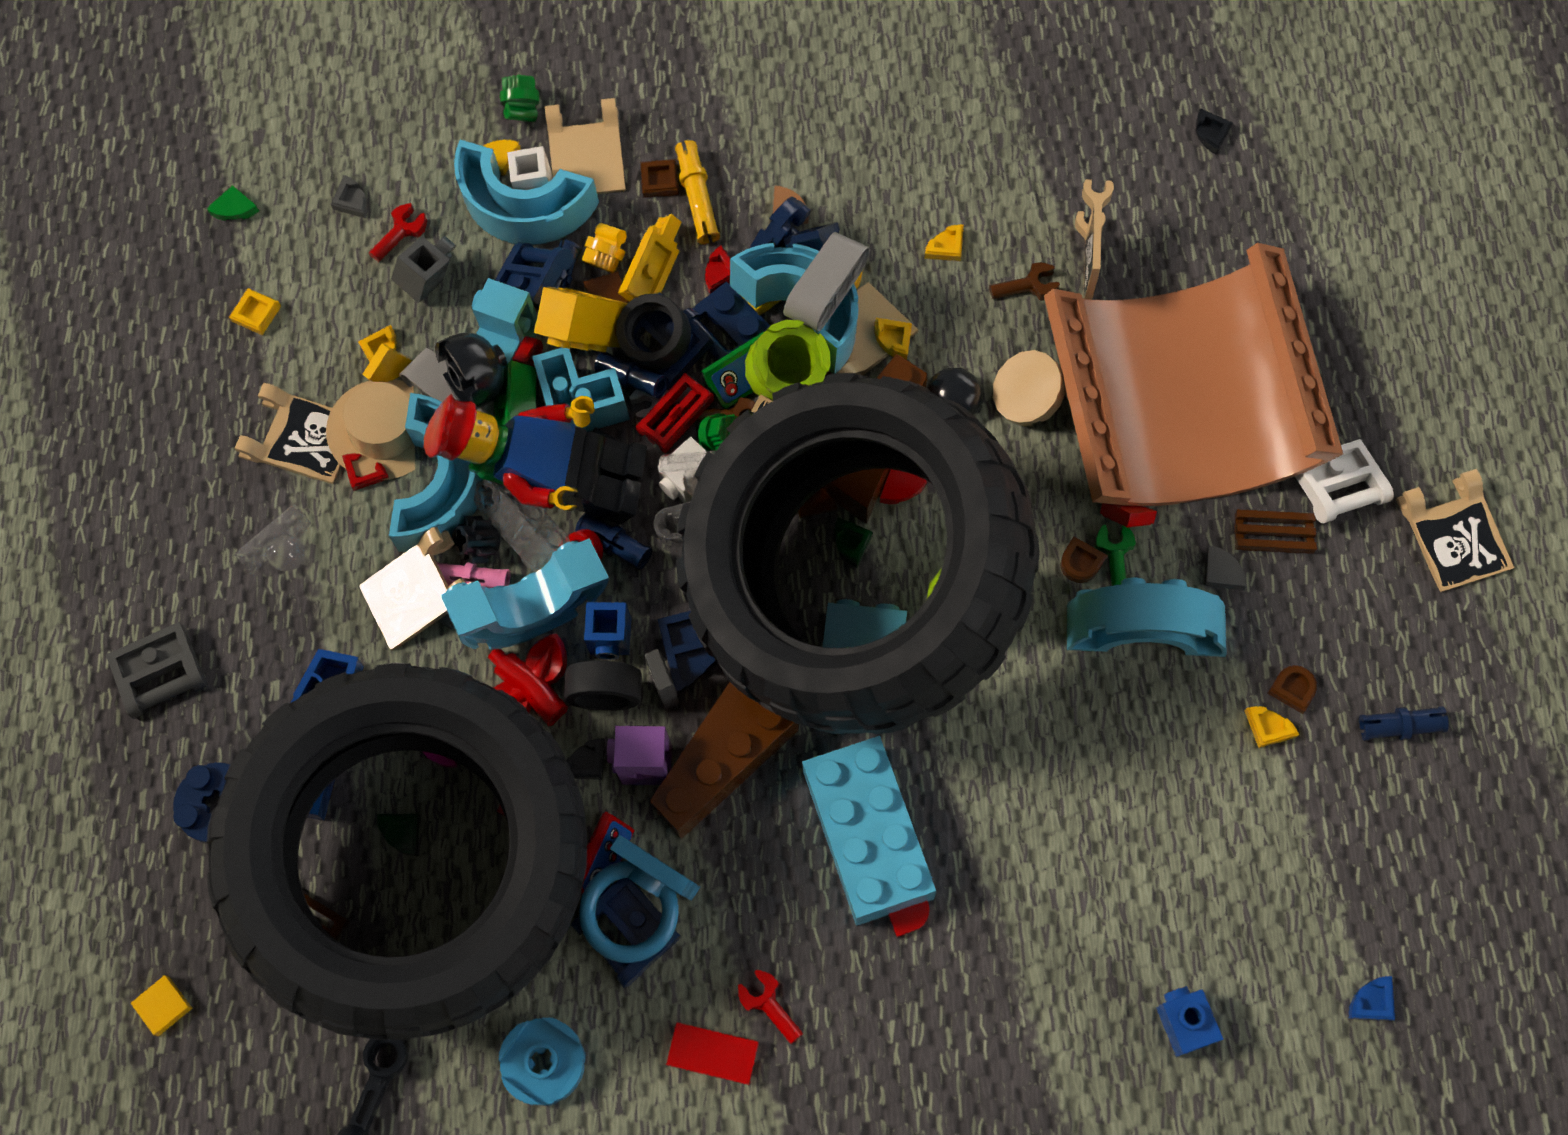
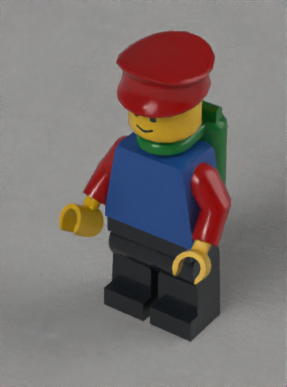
[424,394,647,525]

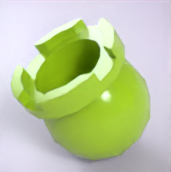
[745,320,830,401]

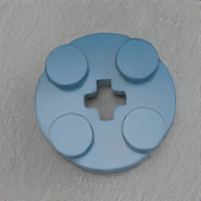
[499,1018,586,1106]

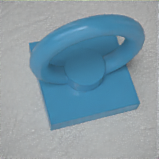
[579,835,700,963]

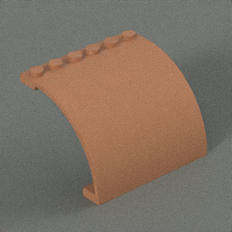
[1044,243,1343,506]

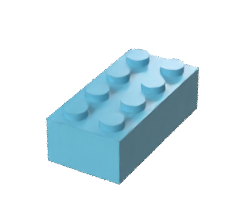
[802,736,936,926]

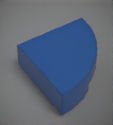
[1349,976,1395,1021]

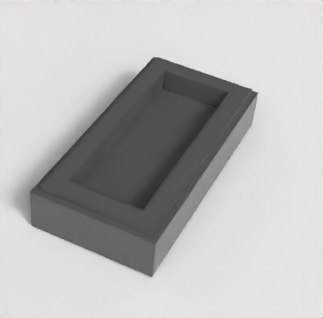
[644,649,680,711]

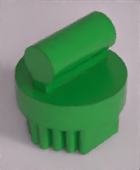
[499,74,540,122]
[698,413,737,454]

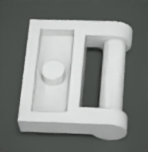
[1295,439,1394,523]

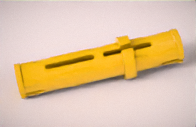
[675,140,720,245]

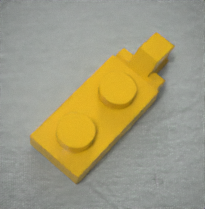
[618,214,682,302]

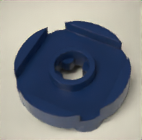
[750,196,811,248]
[173,763,230,843]

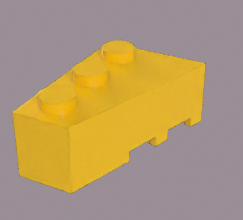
[534,287,628,352]

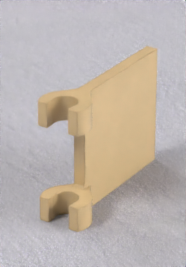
[545,98,626,194]
[836,282,918,375]

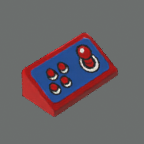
[580,811,635,896]

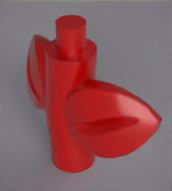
[488,633,568,726]

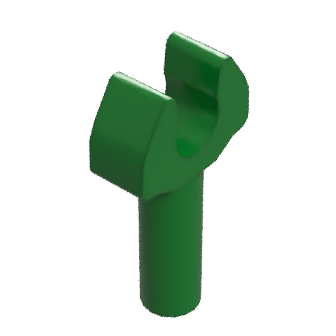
[1095,525,1136,586]

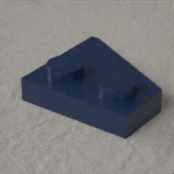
[657,610,717,694]

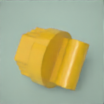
[582,223,627,273]

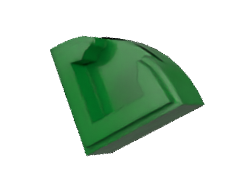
[206,185,259,221]

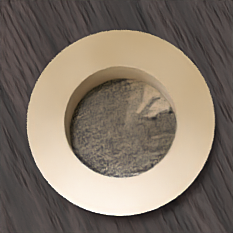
[326,379,415,480]

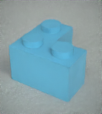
[472,278,537,368]
[532,348,630,432]

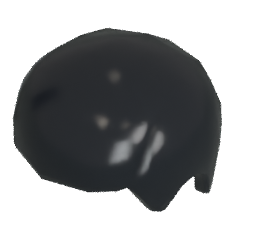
[927,368,984,415]

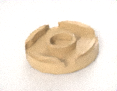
[993,350,1066,426]

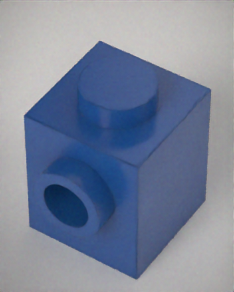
[584,602,631,660]
[1156,986,1223,1057]

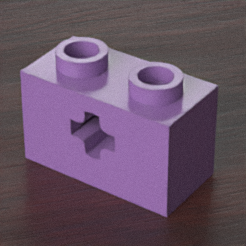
[607,726,672,785]

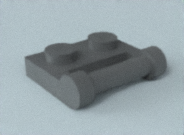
[106,622,208,719]

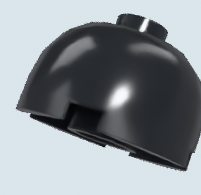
[435,333,507,410]

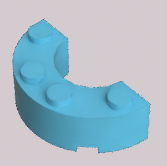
[454,140,599,245]
[730,243,858,374]
[389,393,485,552]
[440,538,609,650]
[1067,578,1227,657]

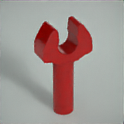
[368,203,428,262]
[738,969,804,1045]

